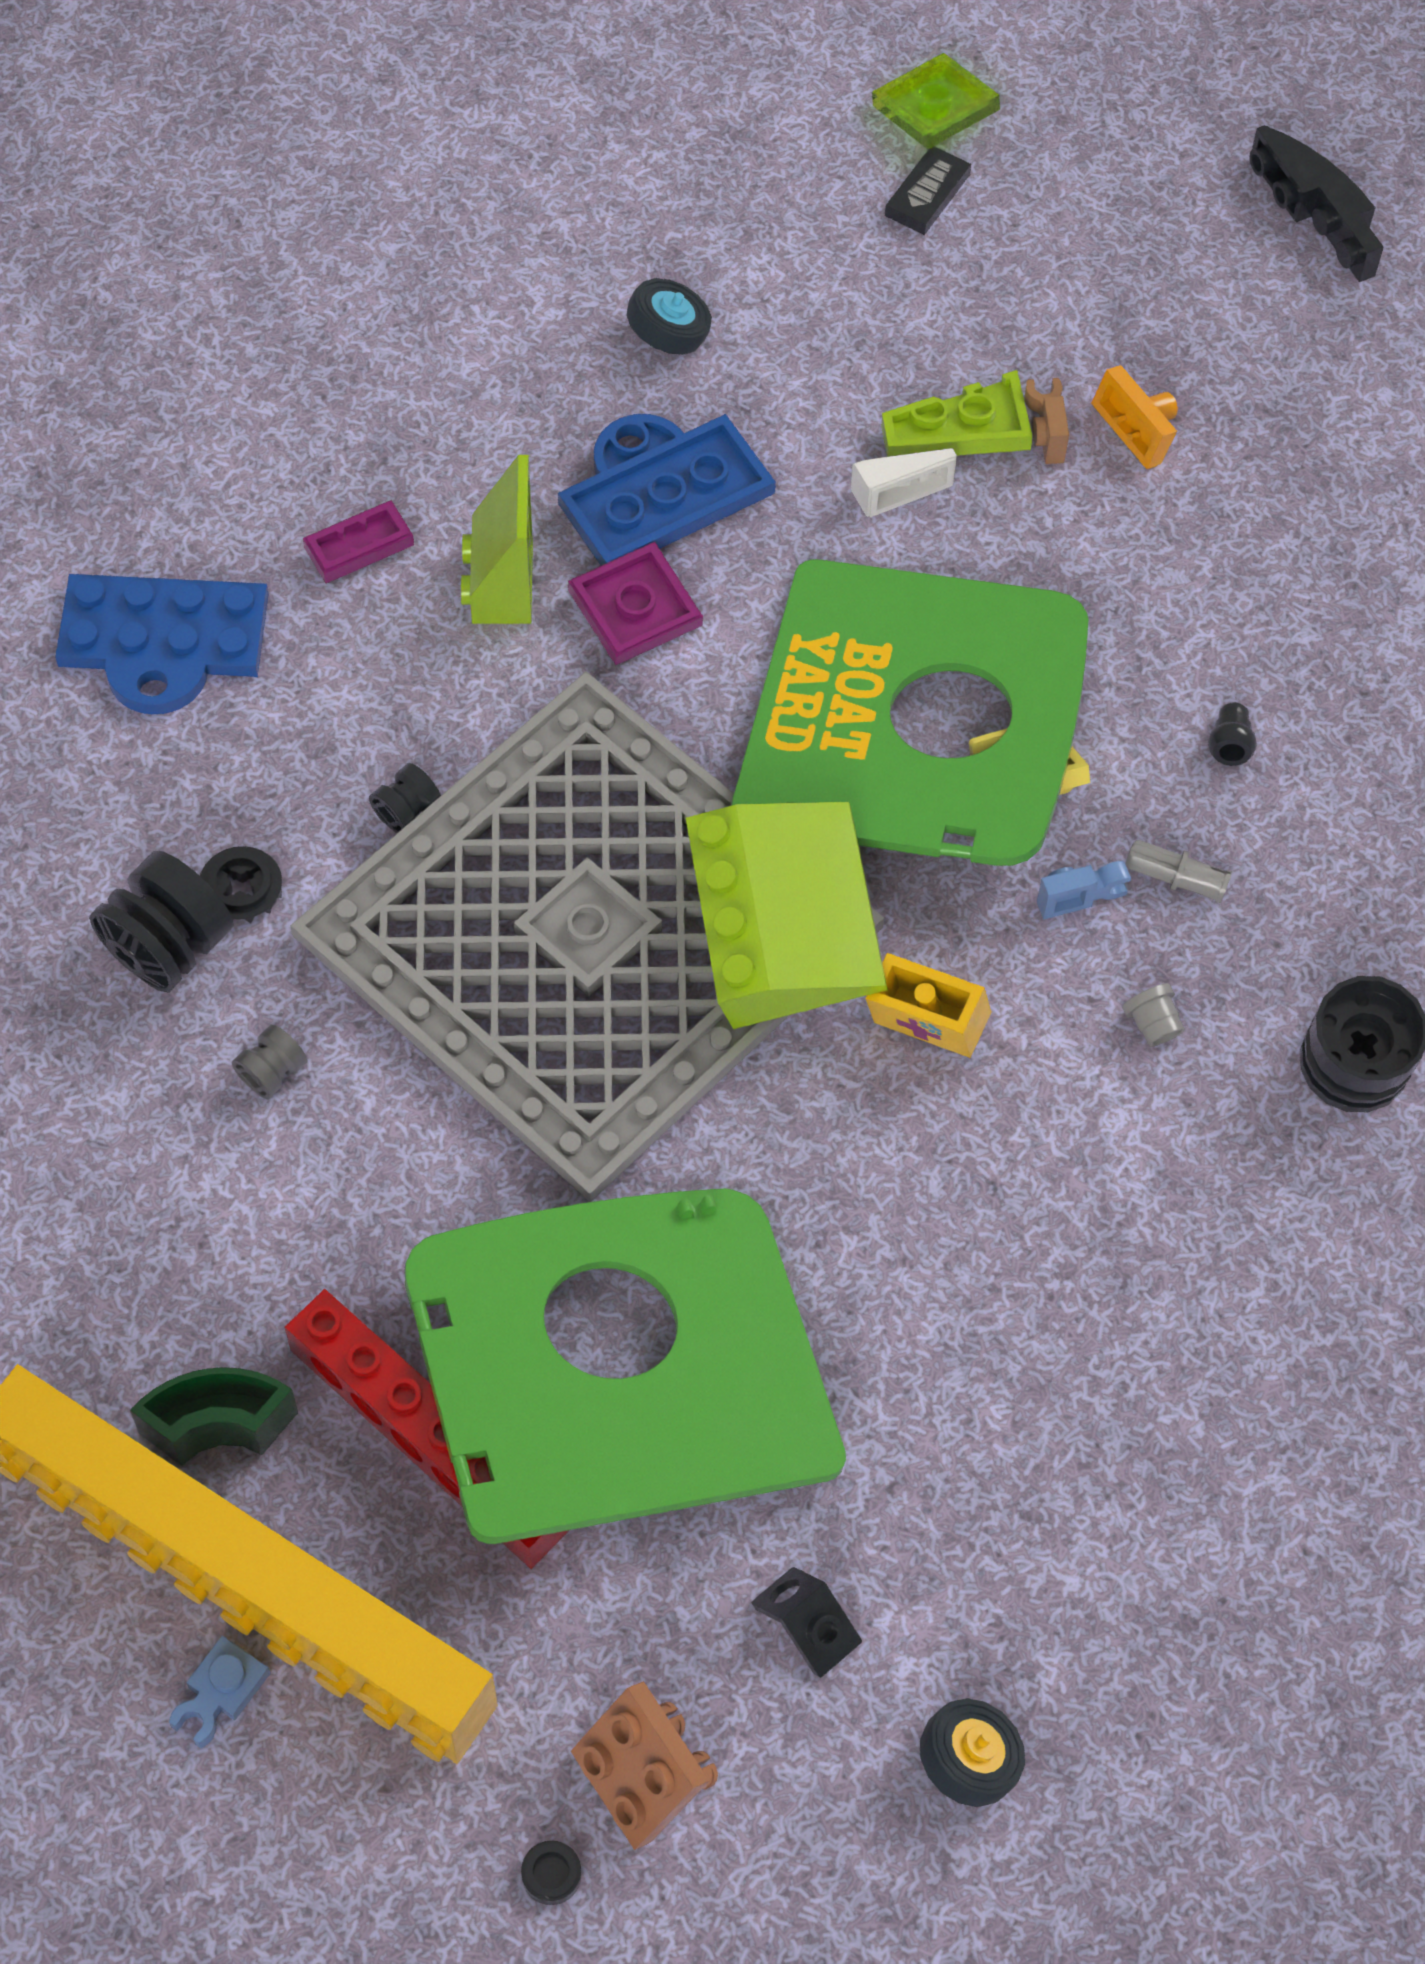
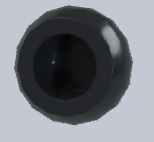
[1208,702,1257,766]

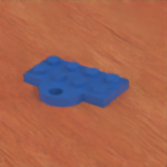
[558,414,776,566]
[55,574,269,714]

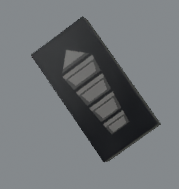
[885,145,972,235]

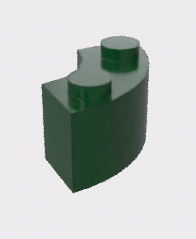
[130,1367,298,1466]

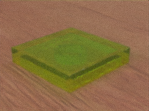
[872,53,1000,149]

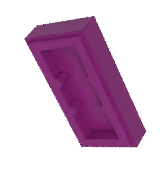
[303,500,414,584]

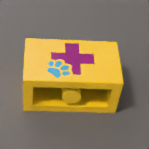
[865,953,992,1058]

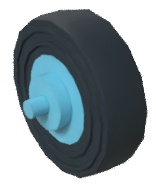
[626,278,712,355]

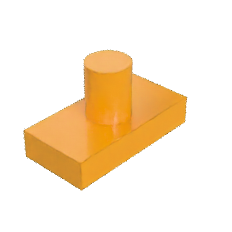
[1091,365,1178,469]

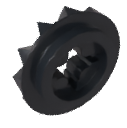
[200,846,282,924]

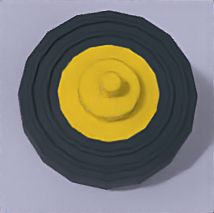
[920,1698,1025,1807]

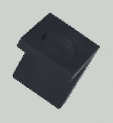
[751,1567,862,1678]

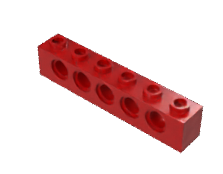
[284,1289,569,1569]

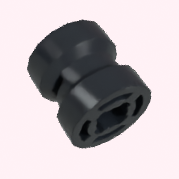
[369,763,441,833]

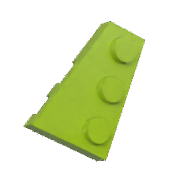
[881,370,1032,457]

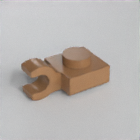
[1024,378,1069,464]

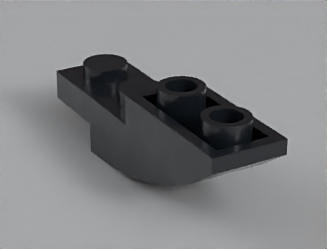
[1249,125,1384,282]

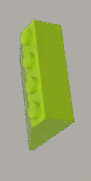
[686,802,888,1029]

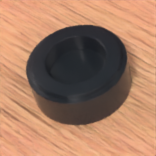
[521,1840,581,1905]

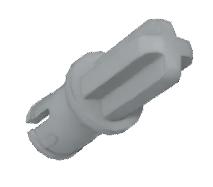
[1126,840,1232,903]

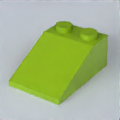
[461,455,533,624]

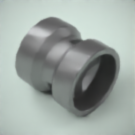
[231,1024,308,1100]

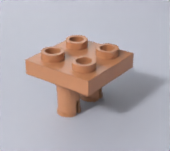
[571,1681,718,1850]

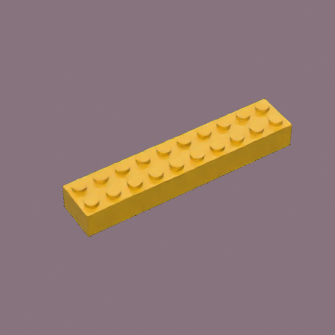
[0,1364,498,1764]

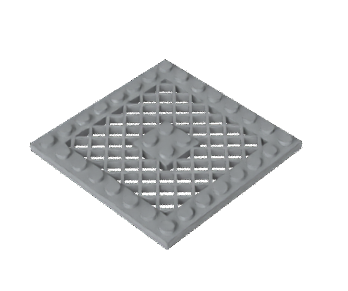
[290,671,884,1202]

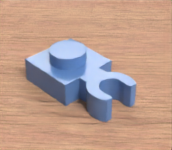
[1037,861,1131,920]
[169,1635,271,1748]

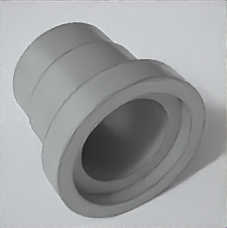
[1122,983,1185,1047]

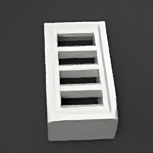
[851,448,957,517]

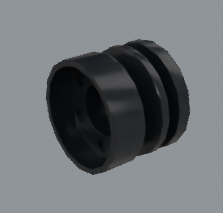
[89,851,234,993]
[1300,976,1425,1113]

